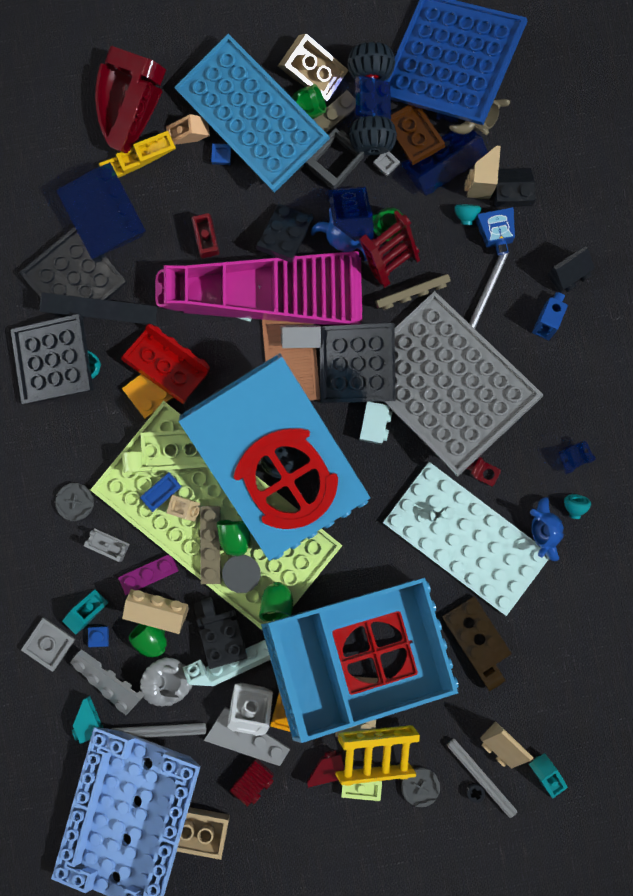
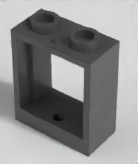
[306,128,364,191]

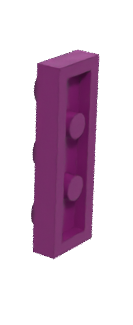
[118,555,179,595]

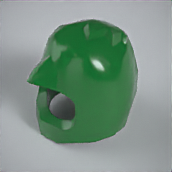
[291,84,326,119]
[370,207,403,241]
[217,520,251,557]
[259,582,293,622]
[129,623,167,657]

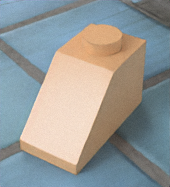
[166,114,210,145]

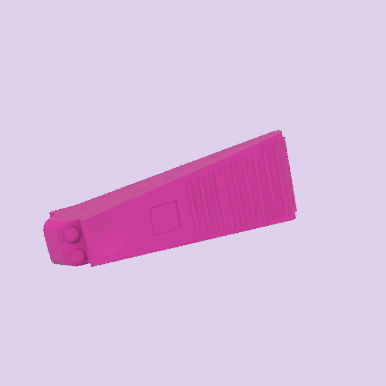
[155,251,362,326]

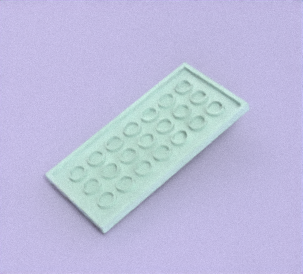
[383,462,548,616]

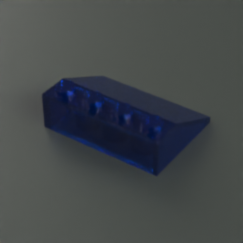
[56,162,146,259]

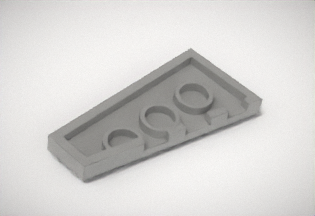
[70,649,145,715]
[204,707,290,766]

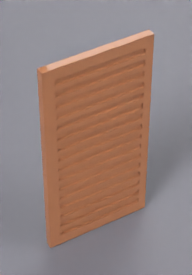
[262,320,320,401]

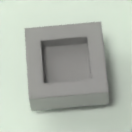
[373,152,400,177]

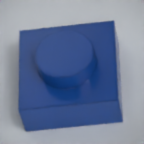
[211,144,231,165]
[88,626,109,647]

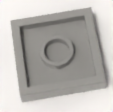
[21,617,76,672]

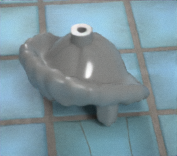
[140,657,192,707]

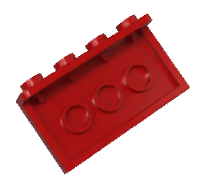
[121,323,210,404]

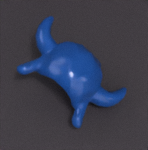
[311,207,374,261]
[530,497,564,561]

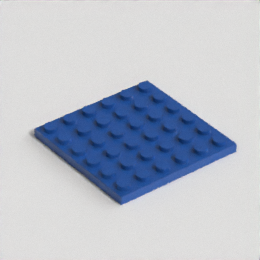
[379,0,528,125]

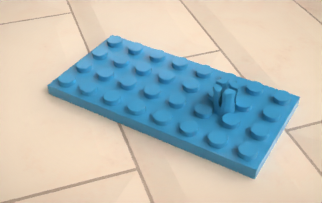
[174,34,330,193]

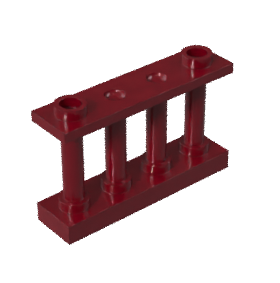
[359,210,420,288]

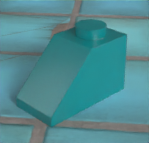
[62,590,108,635]
[72,696,103,744]
[529,753,568,799]

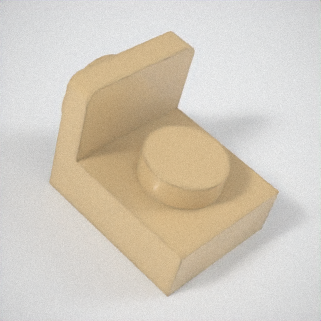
[167,495,200,521]

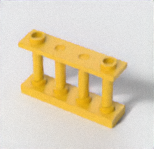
[336,725,420,786]

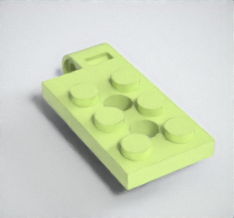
[122,430,208,473]

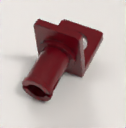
[466,457,501,487]

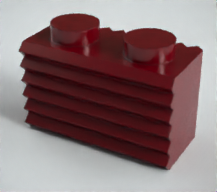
[191,213,220,258]
[230,759,274,807]

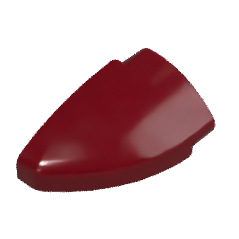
[95,46,166,153]

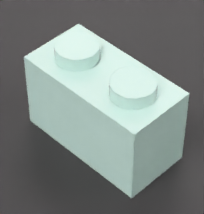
[359,402,392,445]

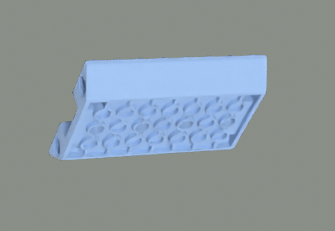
[51,727,201,896]

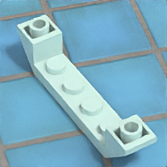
[183,640,271,686]

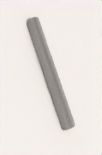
[112,723,206,738]
[447,739,517,818]

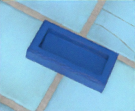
[140,472,182,512]

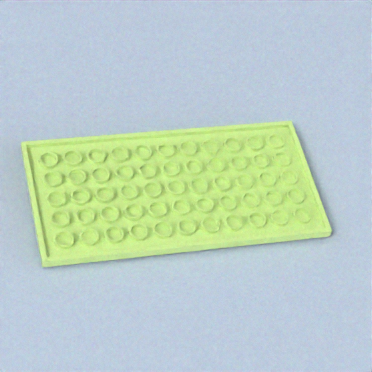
[91,401,342,630]

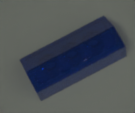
[402,130,488,196]
[328,187,374,242]

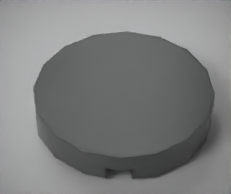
[55,483,94,521]
[222,555,261,593]
[401,767,440,807]

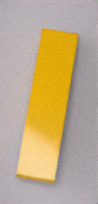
[99,131,176,182]

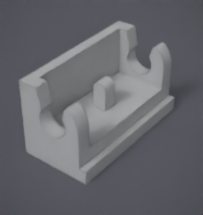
[281,324,321,348]
[84,528,130,562]

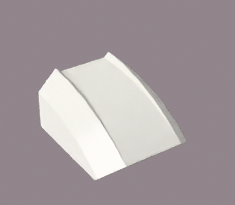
[227,683,273,736]

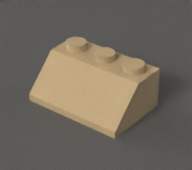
[464,146,501,199]
[122,589,189,634]
[177,807,230,860]

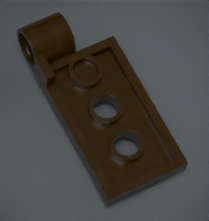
[442,596,512,692]

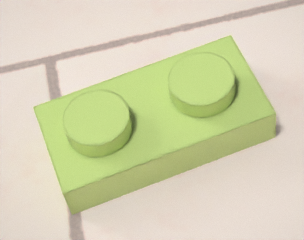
[341,781,382,801]

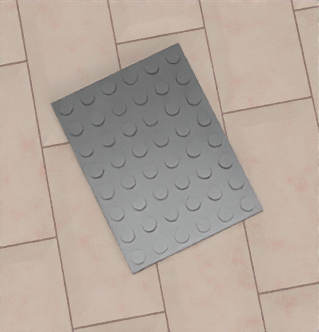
[383,291,543,476]

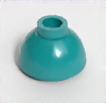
[455,204,481,225]
[564,494,591,519]

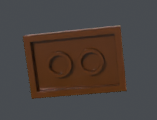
[386,105,445,166]

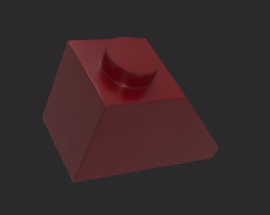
[307,750,345,788]

